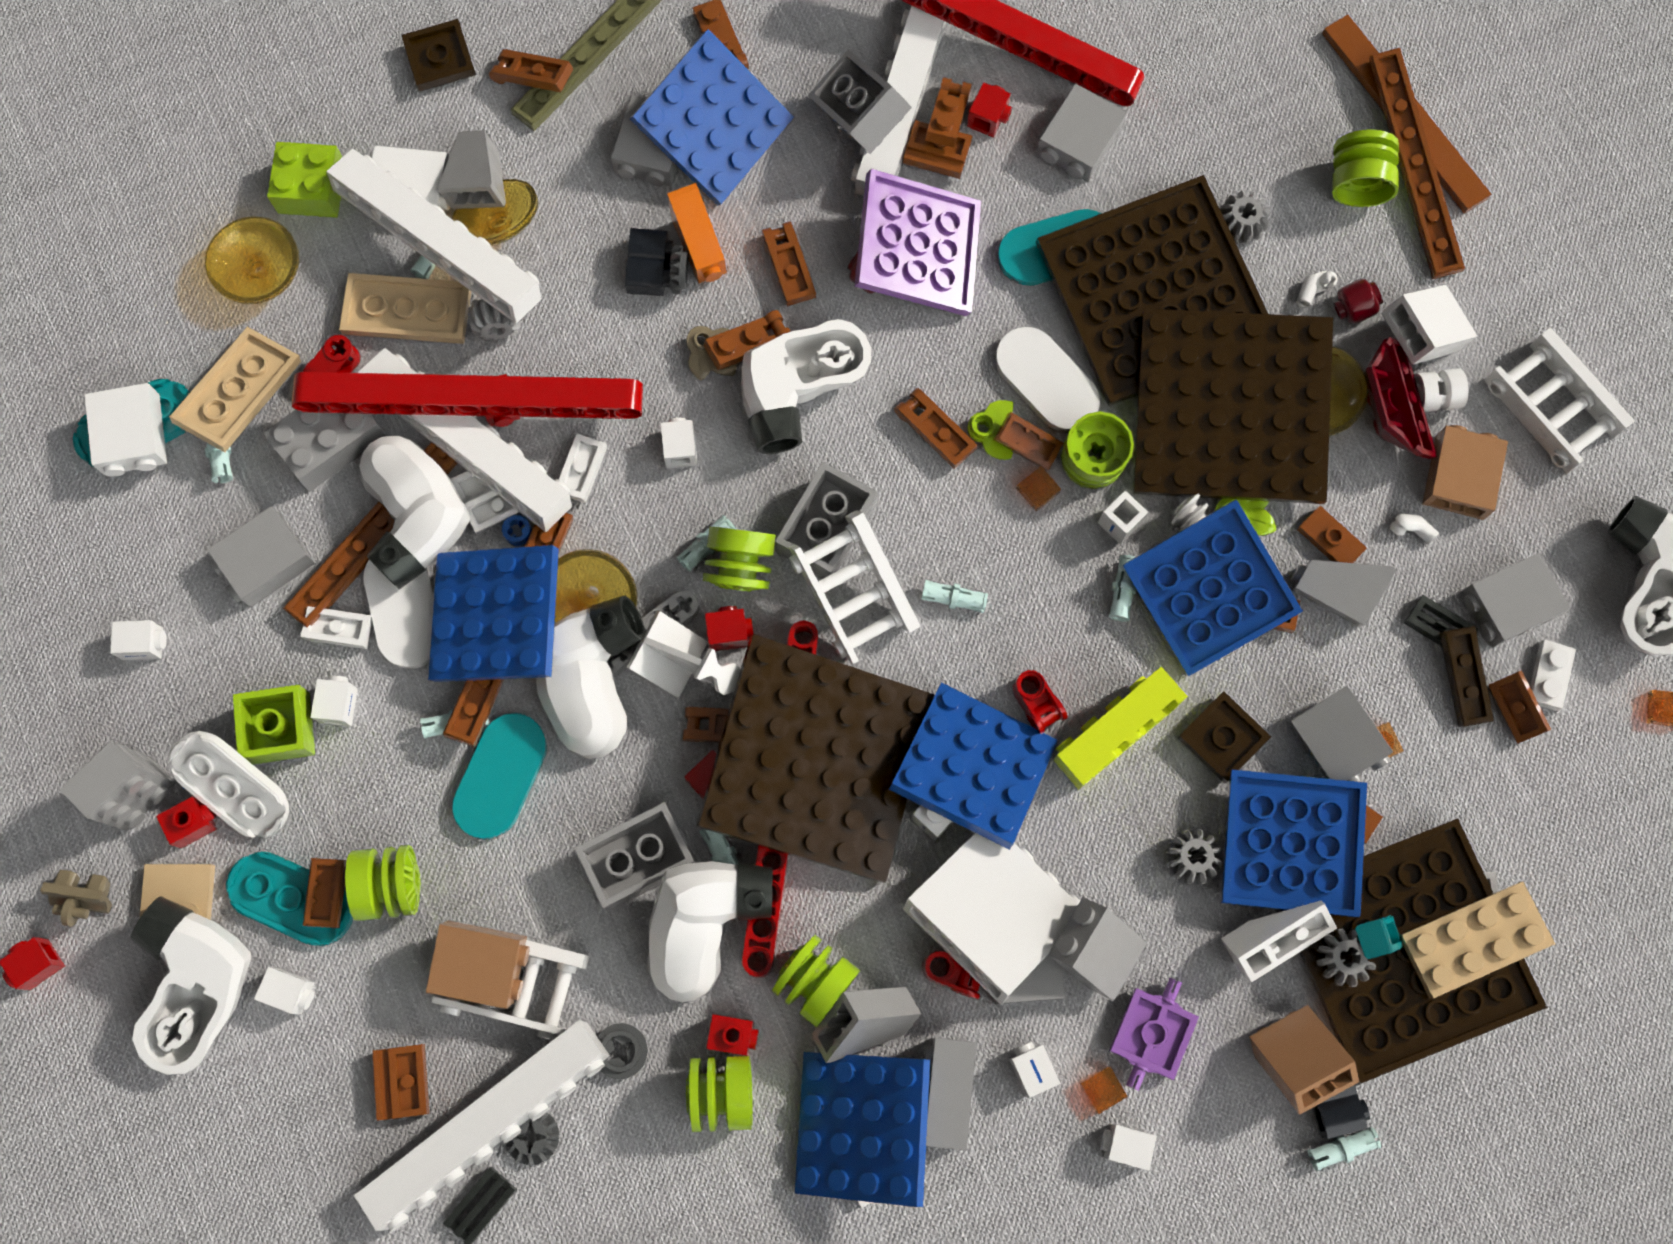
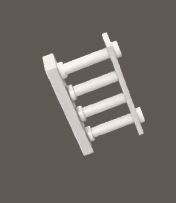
[1484,327,1635,474]
[788,510,921,664]
[431,940,589,1040]

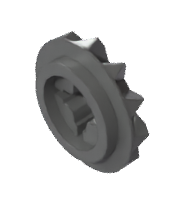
[669,245,689,295]
[598,1023,648,1079]
[505,1112,559,1166]

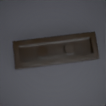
[1439,626,1494,727]

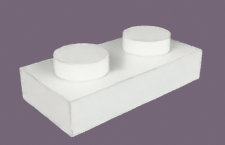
[559,434,607,503]
[300,606,373,649]
[1530,640,1576,711]

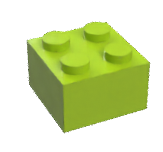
[267,142,342,218]
[233,684,315,765]

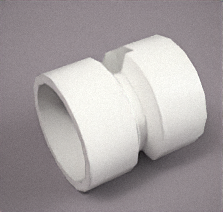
[1414,368,1469,412]

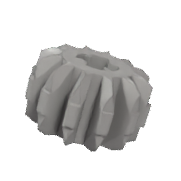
[1220,190,1270,245]
[468,299,522,341]
[1165,829,1223,886]
[1316,929,1376,987]

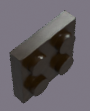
[401,19,476,92]
[1177,691,1271,784]

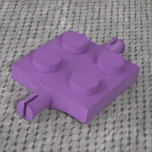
[1109,978,1199,1091]

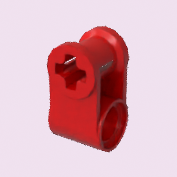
[303,335,361,373]
[1012,670,1068,734]
[922,951,980,1000]

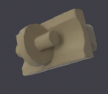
[40,869,112,927]

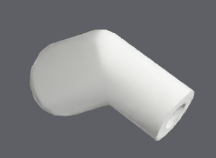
[1296,271,1338,308]
[1390,513,1439,544]

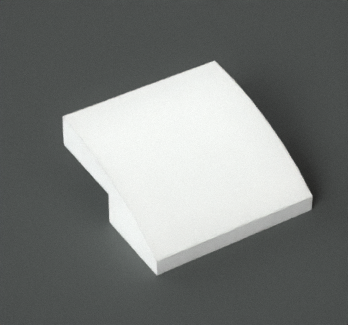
[450,471,521,534]

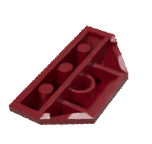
[1364,337,1437,459]

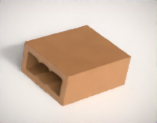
[1422,425,1508,520]
[426,920,530,1009]
[1249,1005,1359,1115]

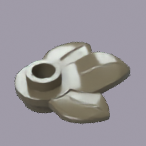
[686,326,737,381]

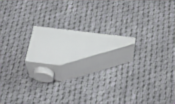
[1221,901,1337,982]

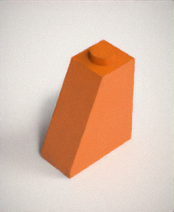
[667,183,727,283]

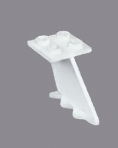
[627,611,740,698]

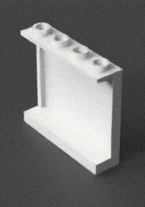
[903,833,1080,1005]

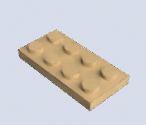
[339,273,472,344]
[169,326,301,453]
[1400,881,1555,999]

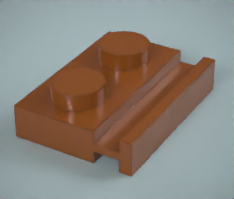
[903,120,973,179]
[372,1044,430,1121]

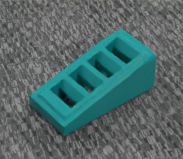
[1356,915,1403,959]

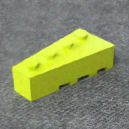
[1053,666,1188,790]

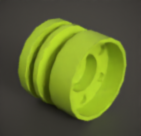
[1332,129,1399,207]
[1061,411,1134,489]
[702,526,776,592]
[345,845,421,921]
[771,935,860,1028]
[686,1056,753,1132]

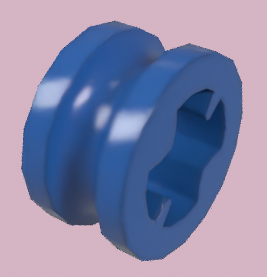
[502,515,532,546]

